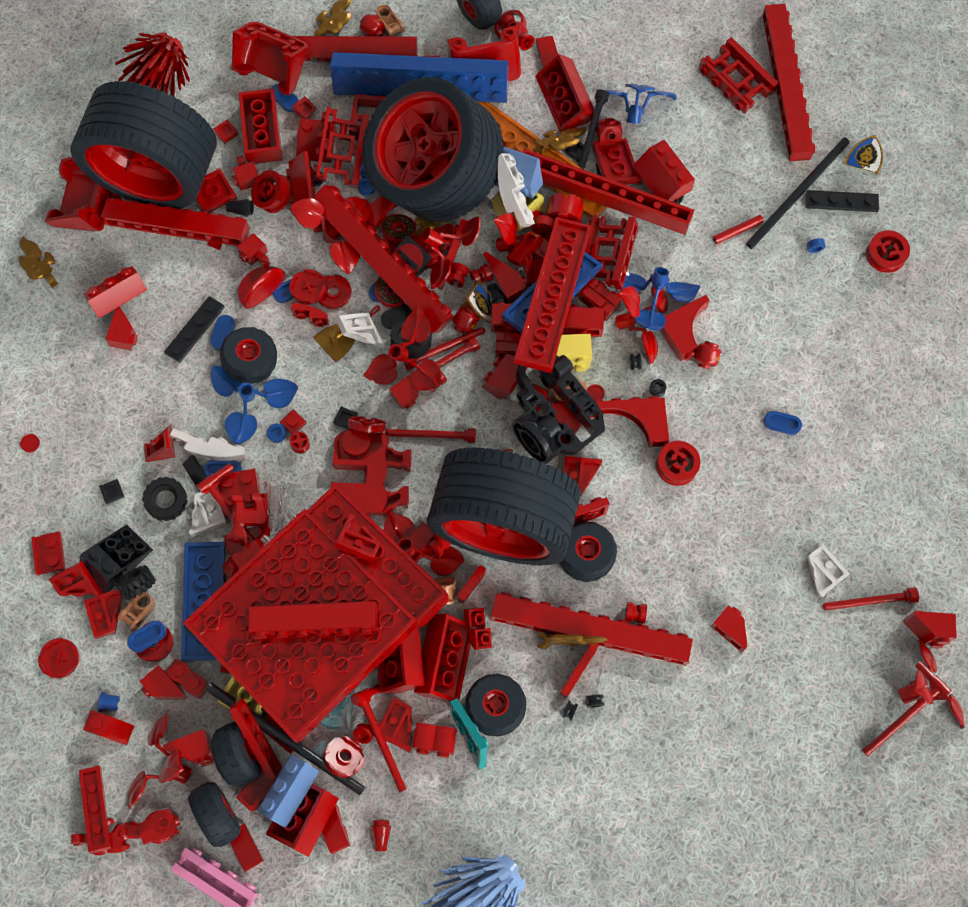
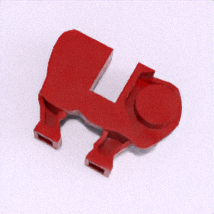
[330,428,412,516]

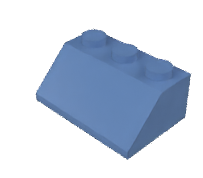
[494,147,543,199]
[257,754,320,828]

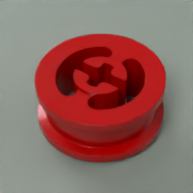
[251,170,292,213]
[866,230,910,273]
[656,441,701,486]

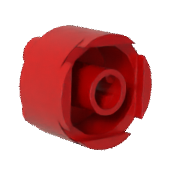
[546,193,584,223]

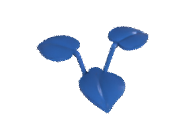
[606,84,677,124]
[623,267,700,331]
[211,365,298,444]

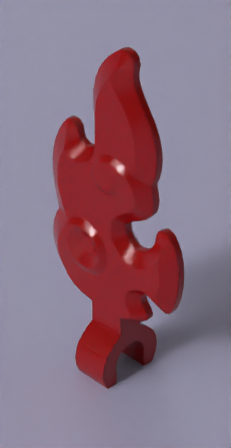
[71,818,141,856]

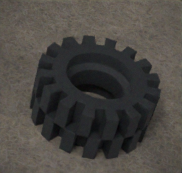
[116,565,156,600]

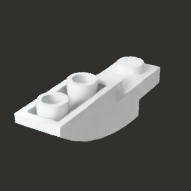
[498,153,535,227]
[170,428,248,462]

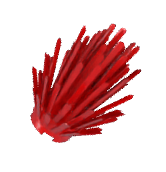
[115,32,190,98]

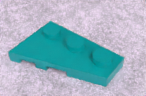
[450,698,489,770]

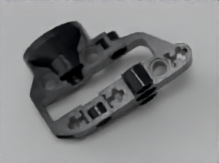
[512,355,605,464]

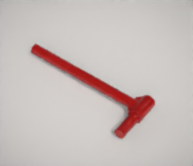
[196,463,256,543]
[862,661,952,757]
[351,684,407,793]

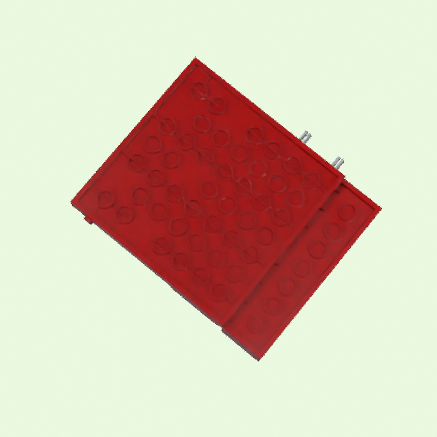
[183,484,450,743]

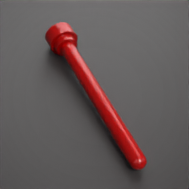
[403,327,486,371]
[436,336,481,368]
[385,428,476,443]
[822,587,919,610]

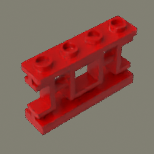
[698,37,778,114]
[312,107,370,188]
[585,215,639,290]

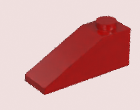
[483,252,530,303]

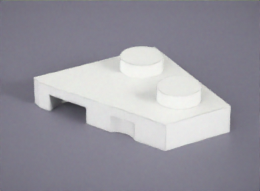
[336,313,383,347]
[189,492,227,537]
[807,544,850,598]

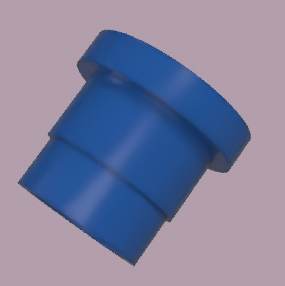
[98,692,120,712]

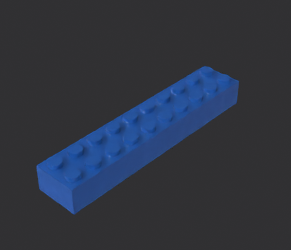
[330,52,509,103]

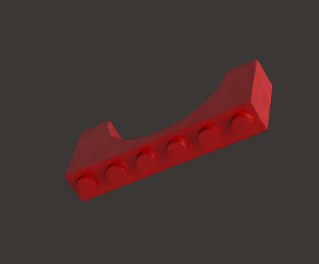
[551,396,669,447]

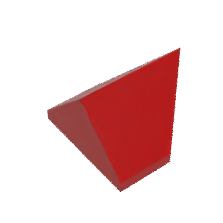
[144,424,175,462]

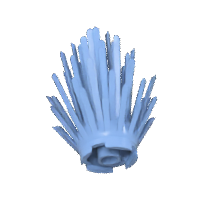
[421,854,525,907]

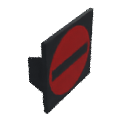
[394,235,433,277]

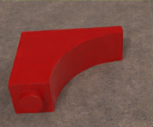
[660,295,710,361]

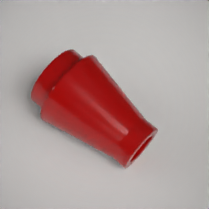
[371,820,392,851]

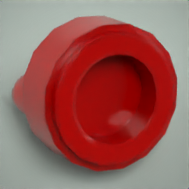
[353,723,374,744]

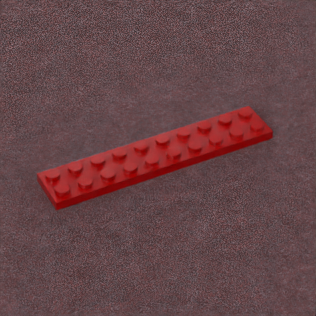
[514,217,592,373]

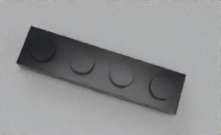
[806,190,879,212]
[164,296,225,364]

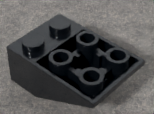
[79,524,153,593]

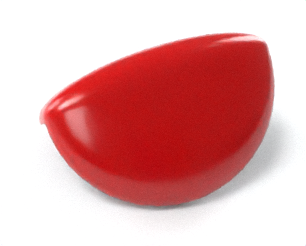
[238,266,286,309]

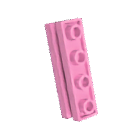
[171,847,258,907]

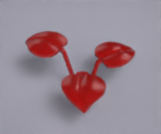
[289,196,371,274]
[493,210,546,286]
[421,216,481,289]
[615,286,668,364]
[364,308,442,391]
[384,511,464,576]
[898,639,965,729]
[128,713,192,809]

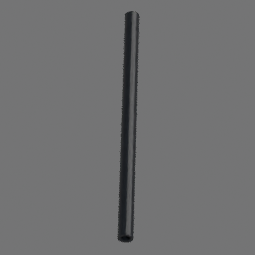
[745,137,850,249]
[205,682,365,796]

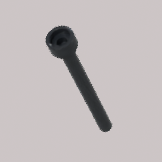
[578,89,610,169]

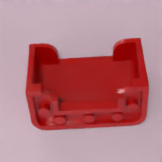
[231,21,308,95]
[447,26,521,81]
[45,157,112,232]

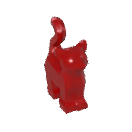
[227,493,271,547]

